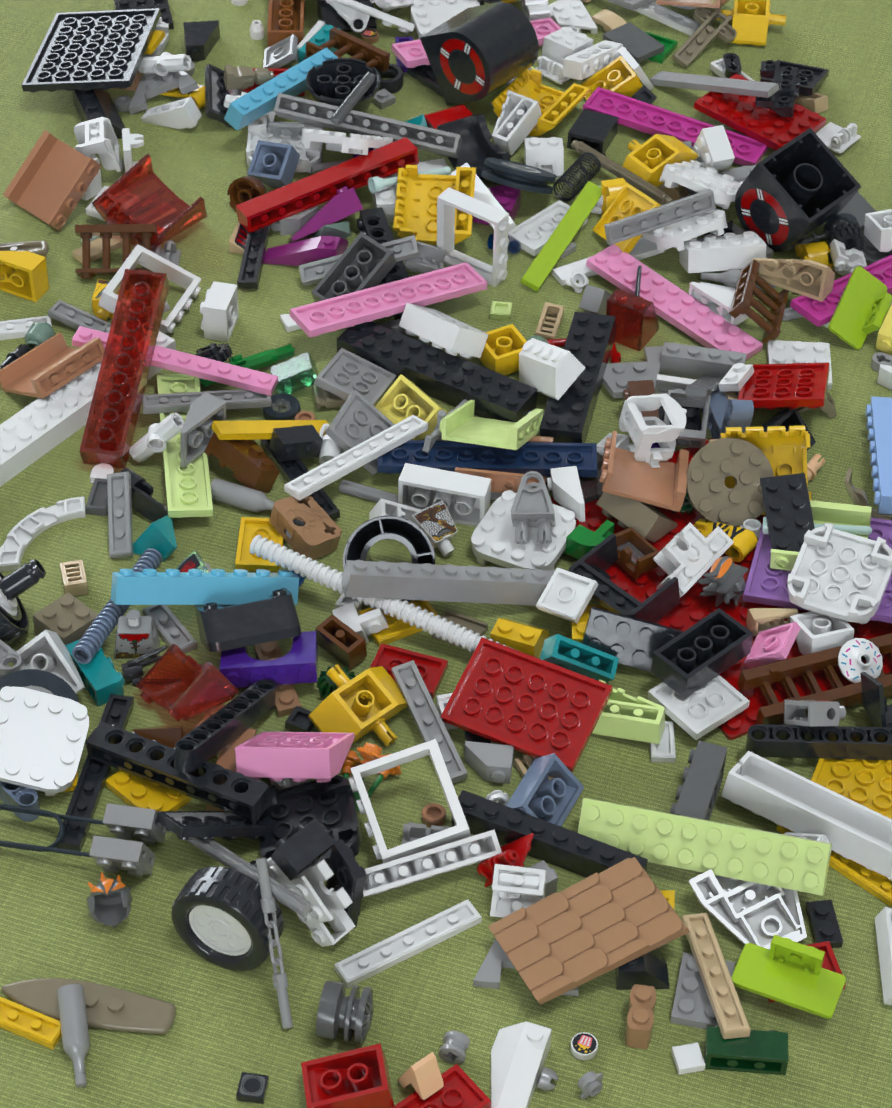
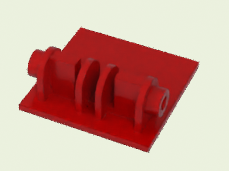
[477,833,534,887]

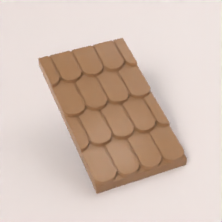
[488,857,690,1004]

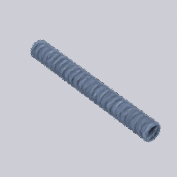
[72,548,162,664]

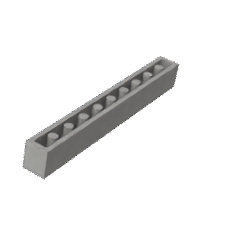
[274,93,462,159]
[341,560,555,606]

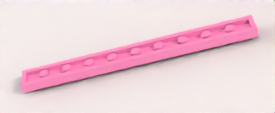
[72,326,278,396]

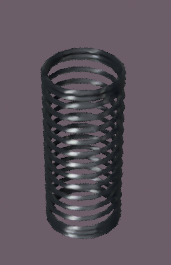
[553,152,601,202]

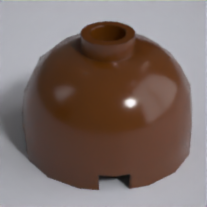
[227,176,267,212]

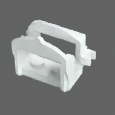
[74,117,124,172]
[618,394,687,468]

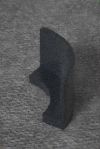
[437,114,510,180]

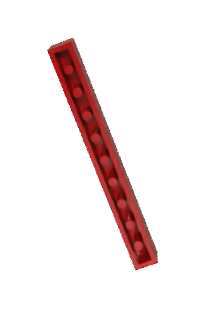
[236,137,419,233]

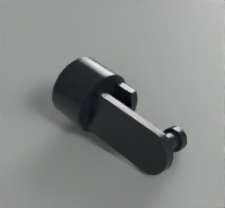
[119,468,173,522]

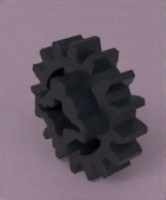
[195,343,233,362]

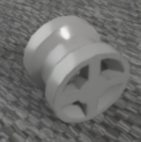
[439,1031,470,1065]

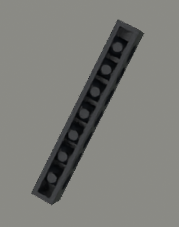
[356,207,409,320]
[85,721,272,822]

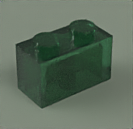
[270,352,318,394]

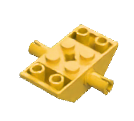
[716,0,786,46]
[616,134,699,195]
[308,664,407,747]

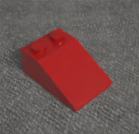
[301,1043,395,1108]

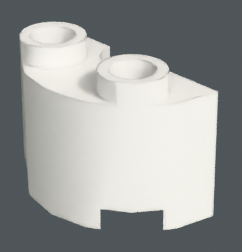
[830,239,867,276]

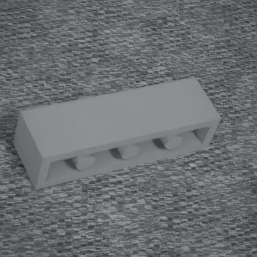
[660,342,747,379]

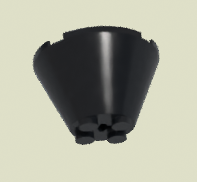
[306,58,381,113]

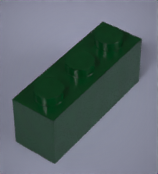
[704,1026,789,1075]

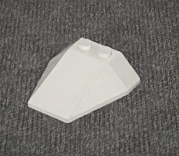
[688,870,807,949]

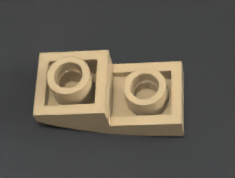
[591,9,627,32]

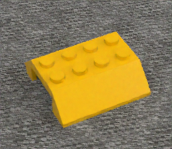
[491,69,590,137]
[393,165,476,245]
[720,426,812,515]

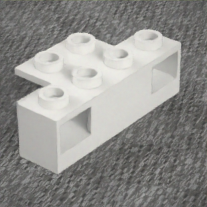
[653,523,734,597]
[267,857,355,947]

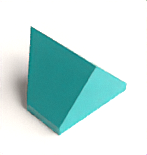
[133,515,177,562]

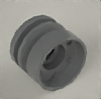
[316,980,374,1044]

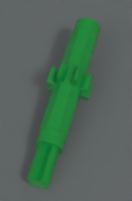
[199,344,295,387]

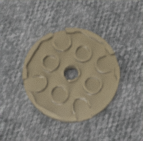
[686,438,774,526]

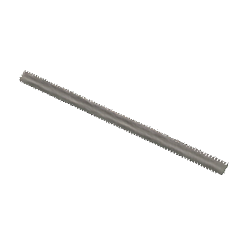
[186,837,313,917]

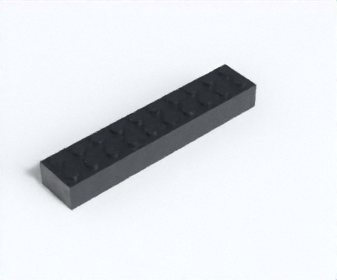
[337,322,537,422]

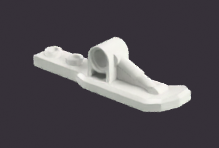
[325,0,415,34]

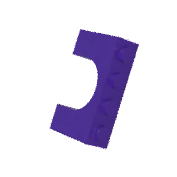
[220,631,318,689]

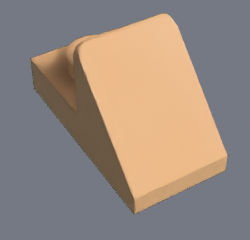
[398,1052,444,1100]

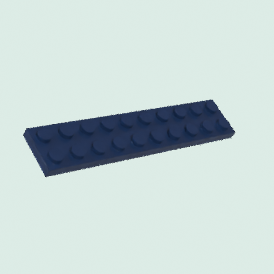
[378,440,597,477]

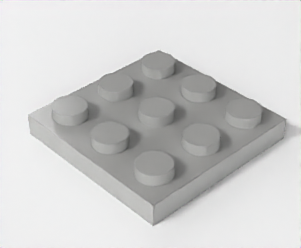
[314,348,397,407]
[325,390,395,475]

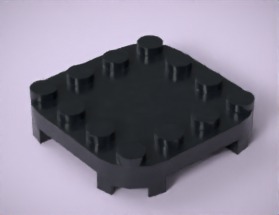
[259,775,362,865]

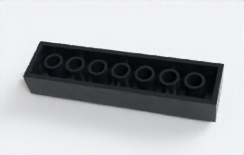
[540,312,616,443]

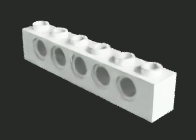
[363,829,502,898]

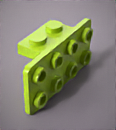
[828,266,892,350]
[731,934,846,1019]

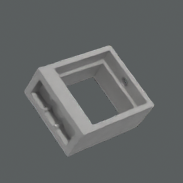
[664,389,711,449]

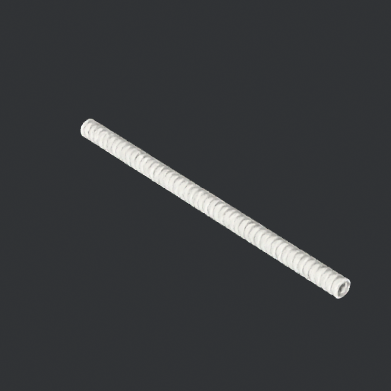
[250,535,518,653]

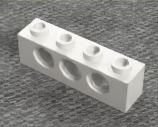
[563,40,623,80]

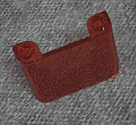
[136,644,239,722]

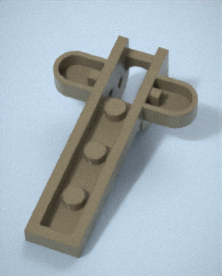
[672,7,737,69]

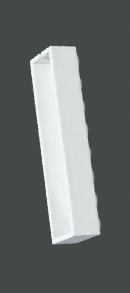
[721,751,892,881]

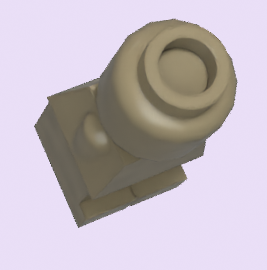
[224,65,274,90]

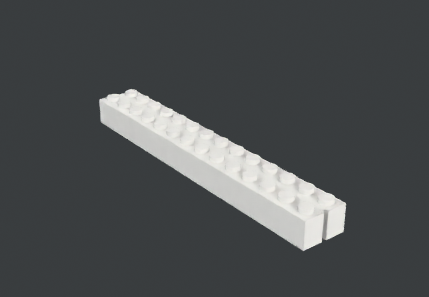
[0,323,176,487]

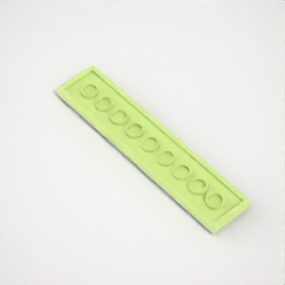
[157,374,213,518]
[578,798,832,896]

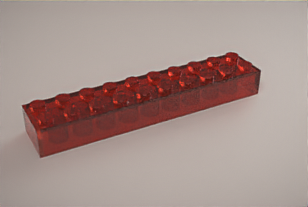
[79,269,169,469]

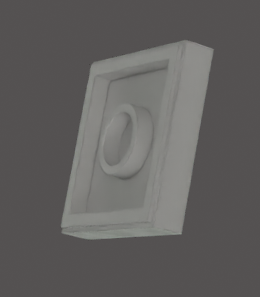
[263,34,298,69]

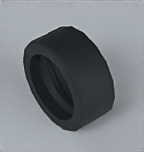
[372,63,403,93]

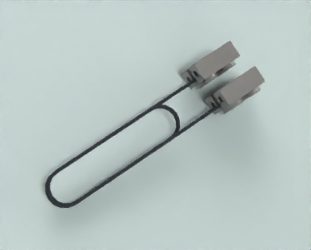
[0,803,167,877]

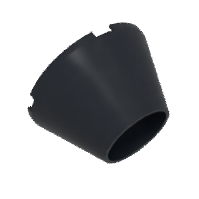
[343,515,435,603]

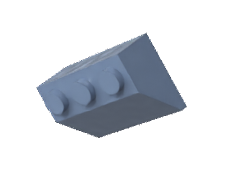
[506,753,584,827]

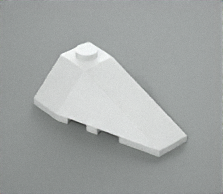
[491,1022,552,1108]

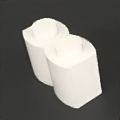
[521,0,553,21]

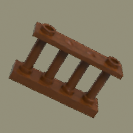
[305,27,390,72]
[75,224,157,279]
[729,259,789,344]

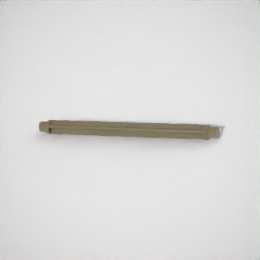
[571,140,675,205]

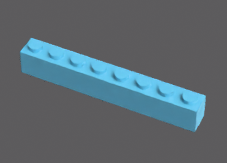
[224,47,338,131]
[111,569,299,605]

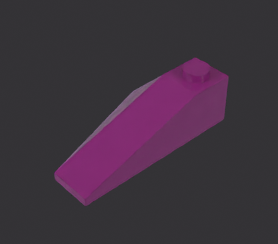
[289,186,363,242]
[263,236,349,266]

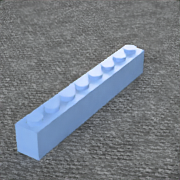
[865,396,892,515]

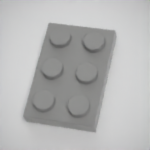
[670,952,735,1029]

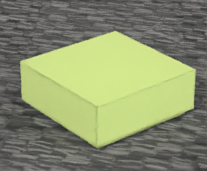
[490,301,512,321]

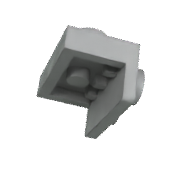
[404,241,446,273]

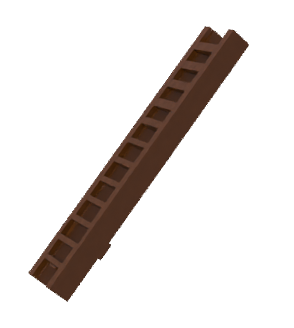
[737,633,892,725]

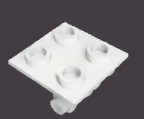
[534,56,570,84]
[816,122,861,154]

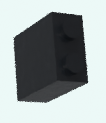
[567,109,619,155]

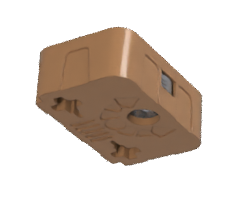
[269,495,342,560]

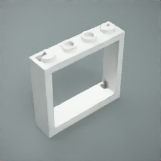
[437,188,510,287]
[98,244,201,335]
[348,739,470,863]

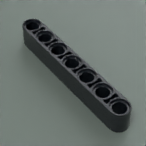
[174,679,277,773]
[745,724,892,760]

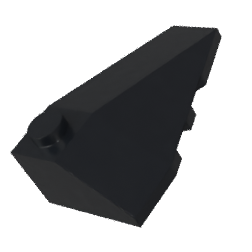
[615,948,669,990]

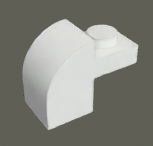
[332,602,388,644]

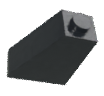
[183,20,220,61]

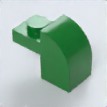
[565,520,614,560]

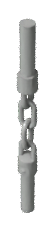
[256,858,293,1028]

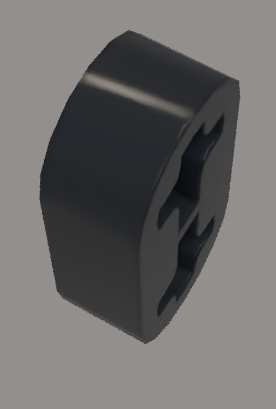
[722,53,742,78]

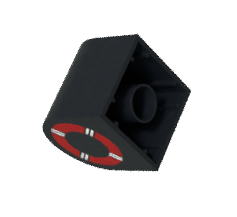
[420,2,539,105]
[735,128,862,252]

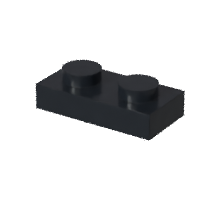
[805,900,843,948]

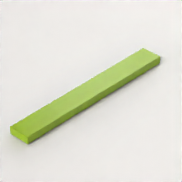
[520,181,602,292]

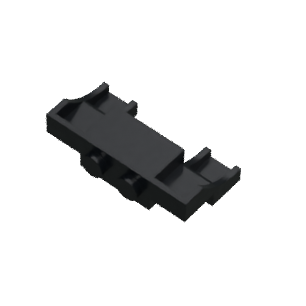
[755,60,801,117]

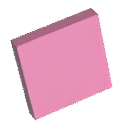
[744,622,801,669]

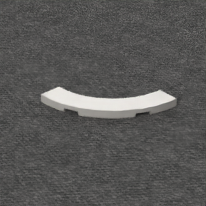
[0,497,86,572]

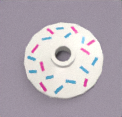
[838,638,883,683]

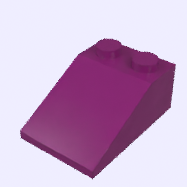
[472,185,521,225]

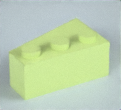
[592,679,665,744]

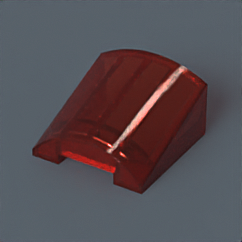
[92,154,207,250]

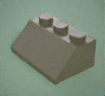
[596,492,678,542]

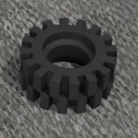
[827,222,865,251]

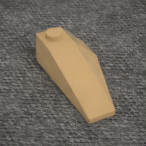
[751,258,835,302]

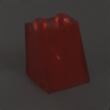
[606,289,659,352]

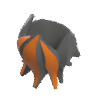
[698,556,749,608]
[87,872,133,928]

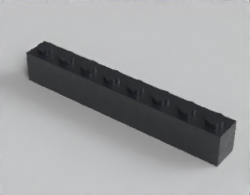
[452,790,648,878]

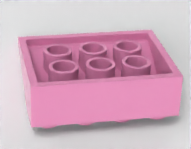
[235,731,355,782]

